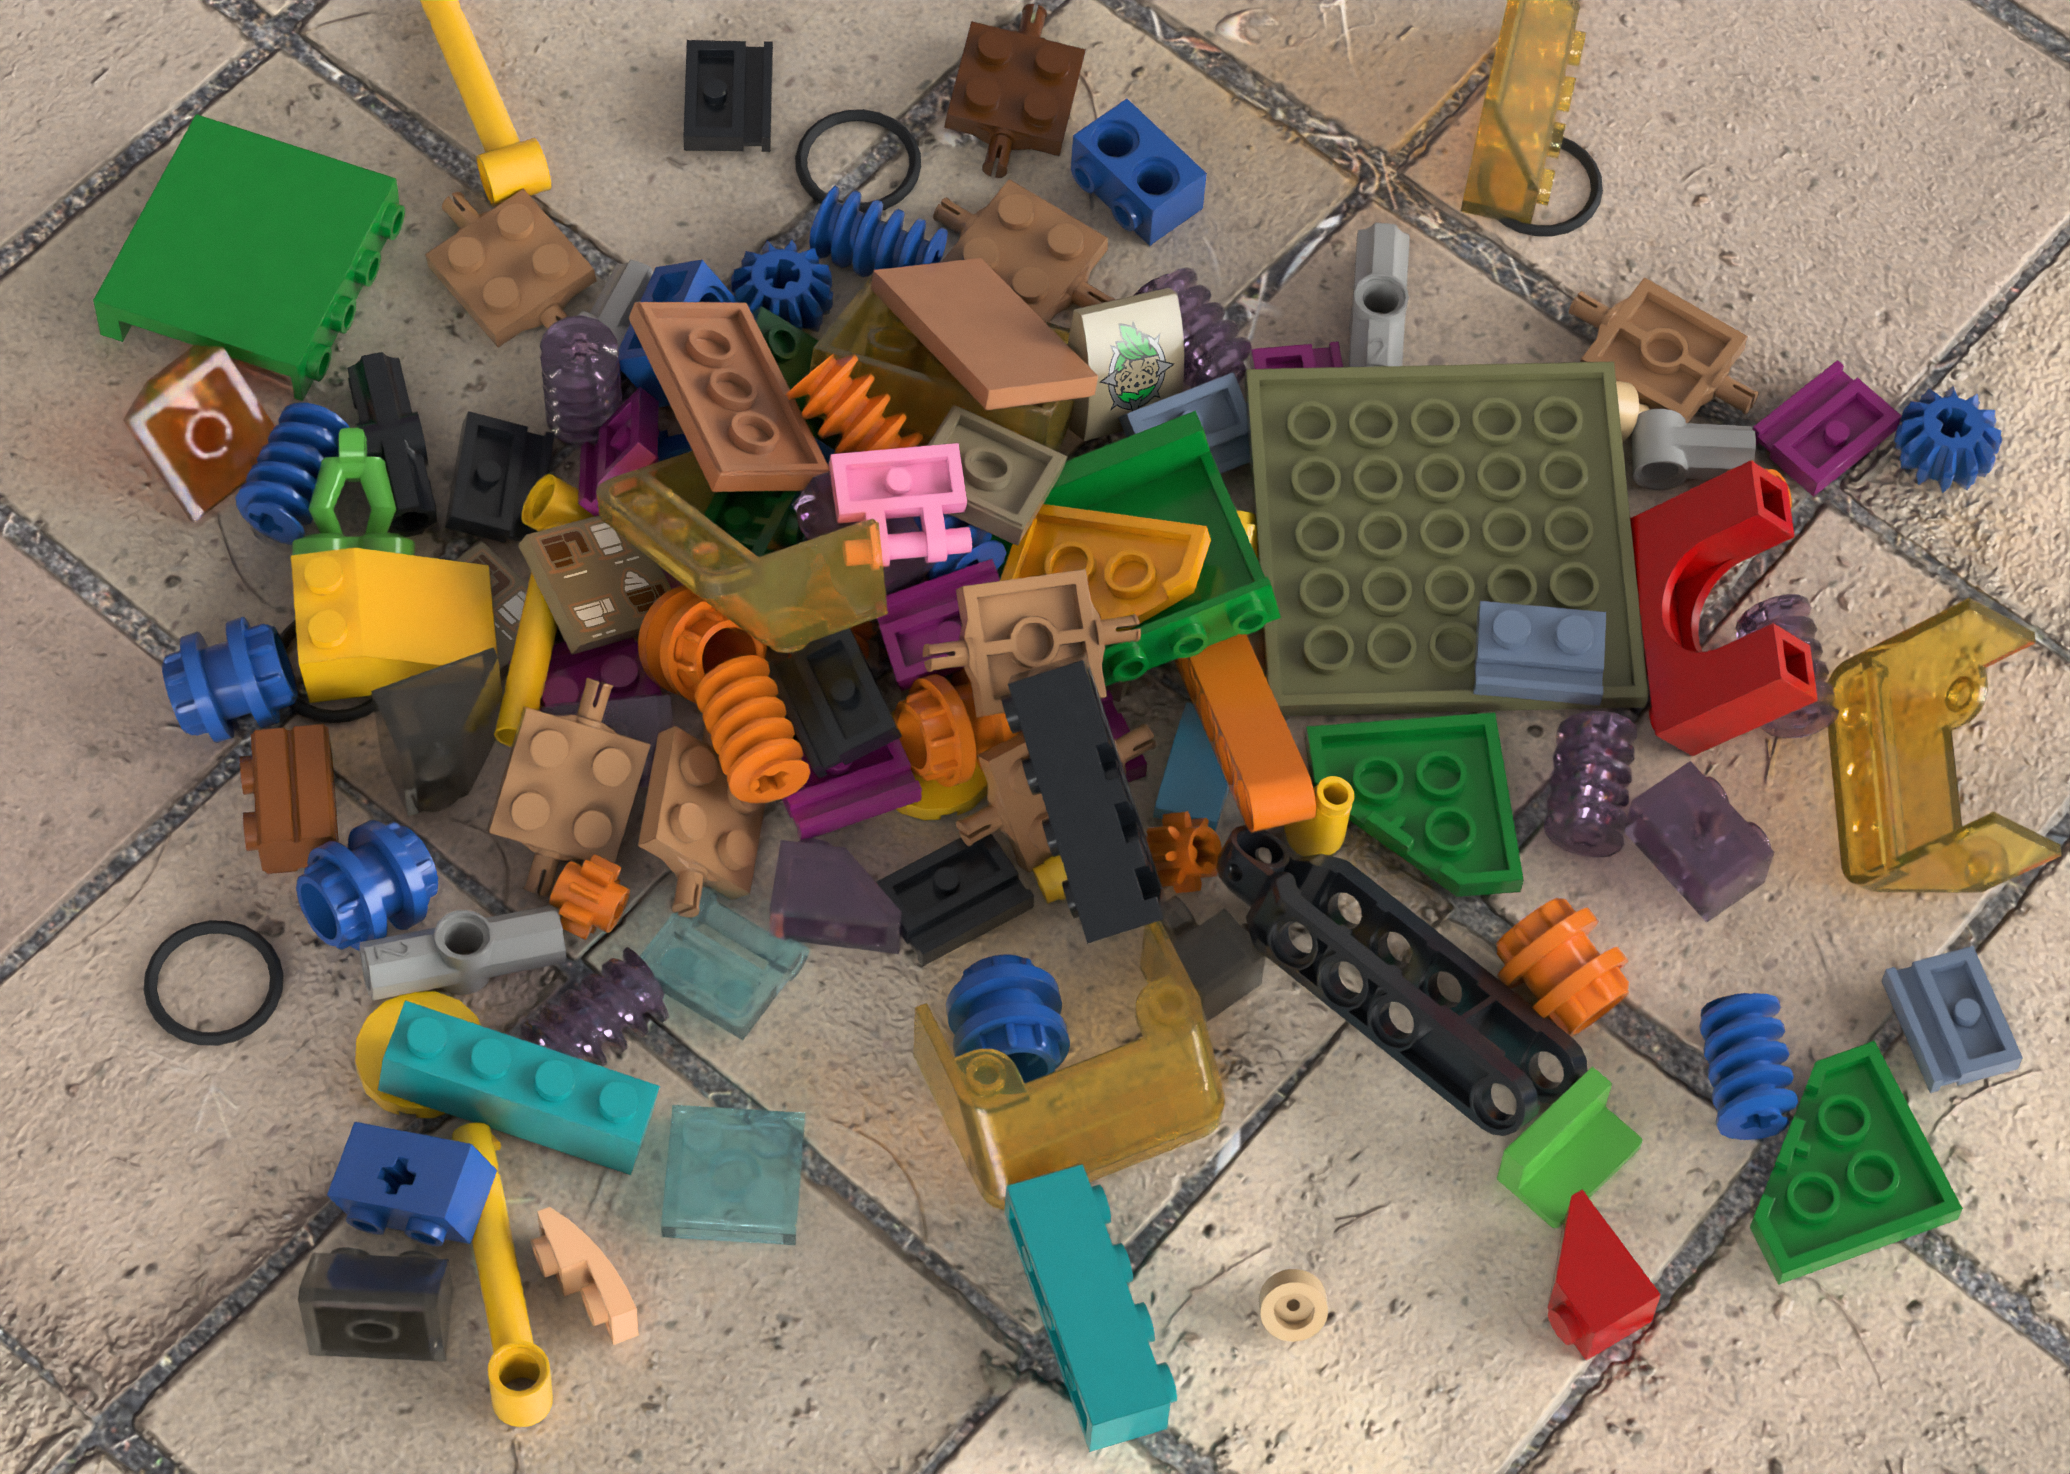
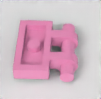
[829,443,972,568]

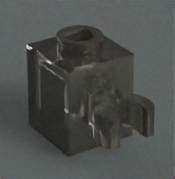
[1153,895,1266,1026]

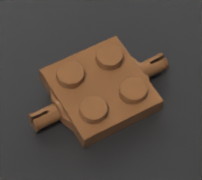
[933,179,1115,325]
[425,189,597,348]
[1569,277,1759,423]
[923,569,1141,717]
[486,678,651,897]
[956,724,1157,873]
[638,725,765,917]

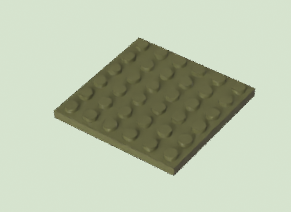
[1244,361,1649,716]

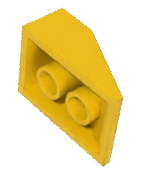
[291,548,500,703]

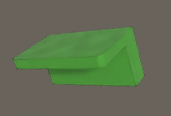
[1497,1066,1642,1228]

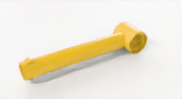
[420,0,551,207]
[494,474,606,747]
[452,1123,553,1427]

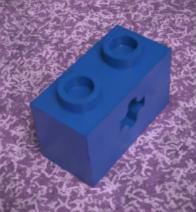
[327,1122,497,1247]

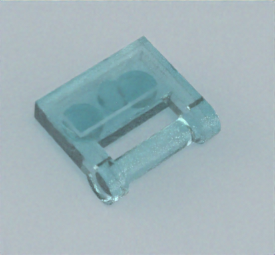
[634,886,809,1040]

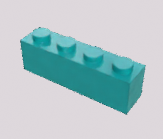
[378,1000,660,1175]
[1004,1164,1177,1452]

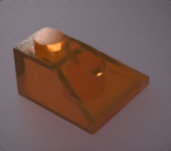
[123,345,275,522]

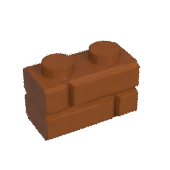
[240,724,339,874]

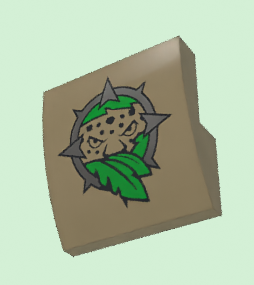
[1067,288,1184,441]

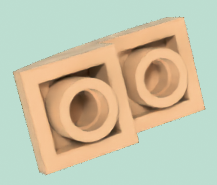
[531,1207,639,1345]

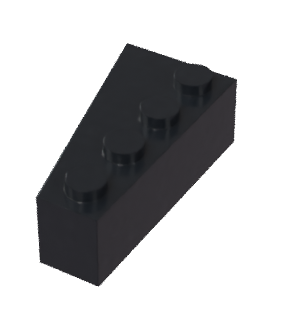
[1001,652,1166,944]

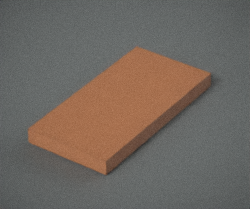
[871,258,1098,410]
[629,302,831,492]

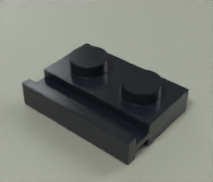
[683,40,773,152]
[445,411,555,543]
[768,623,902,779]
[874,834,1034,967]

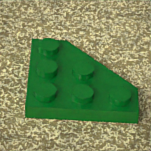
[1304,712,1524,897]
[1750,1041,1963,1285]

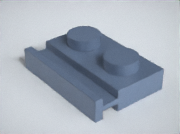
[1118,372,1250,474]
[1473,601,1606,706]
[1882,946,2023,1093]

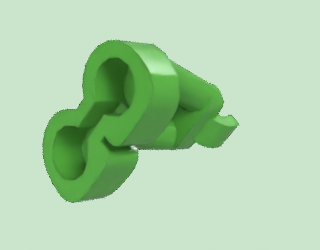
[292,428,415,556]

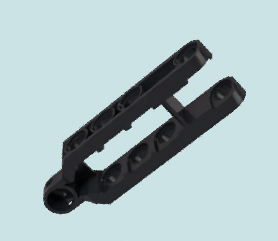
[1216,825,1588,1136]

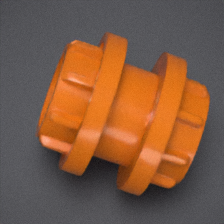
[638,584,767,704]
[894,667,1022,787]
[1496,898,1629,1037]

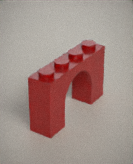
[1630,460,1818,756]

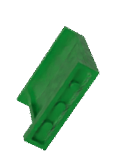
[93,114,405,401]
[990,411,1281,687]

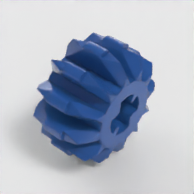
[731,239,833,332]
[1894,386,2002,494]

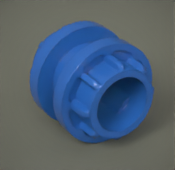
[162,617,298,743]
[296,820,438,951]
[946,955,1070,1097]

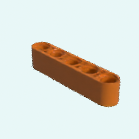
[1174,634,1316,833]

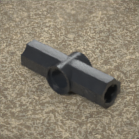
[347,352,437,537]

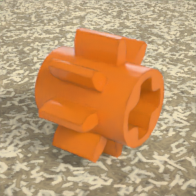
[1146,811,1222,893]
[549,854,630,940]

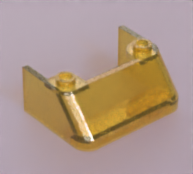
[596,451,888,653]
[1825,598,2062,893]
[913,921,1225,1210]

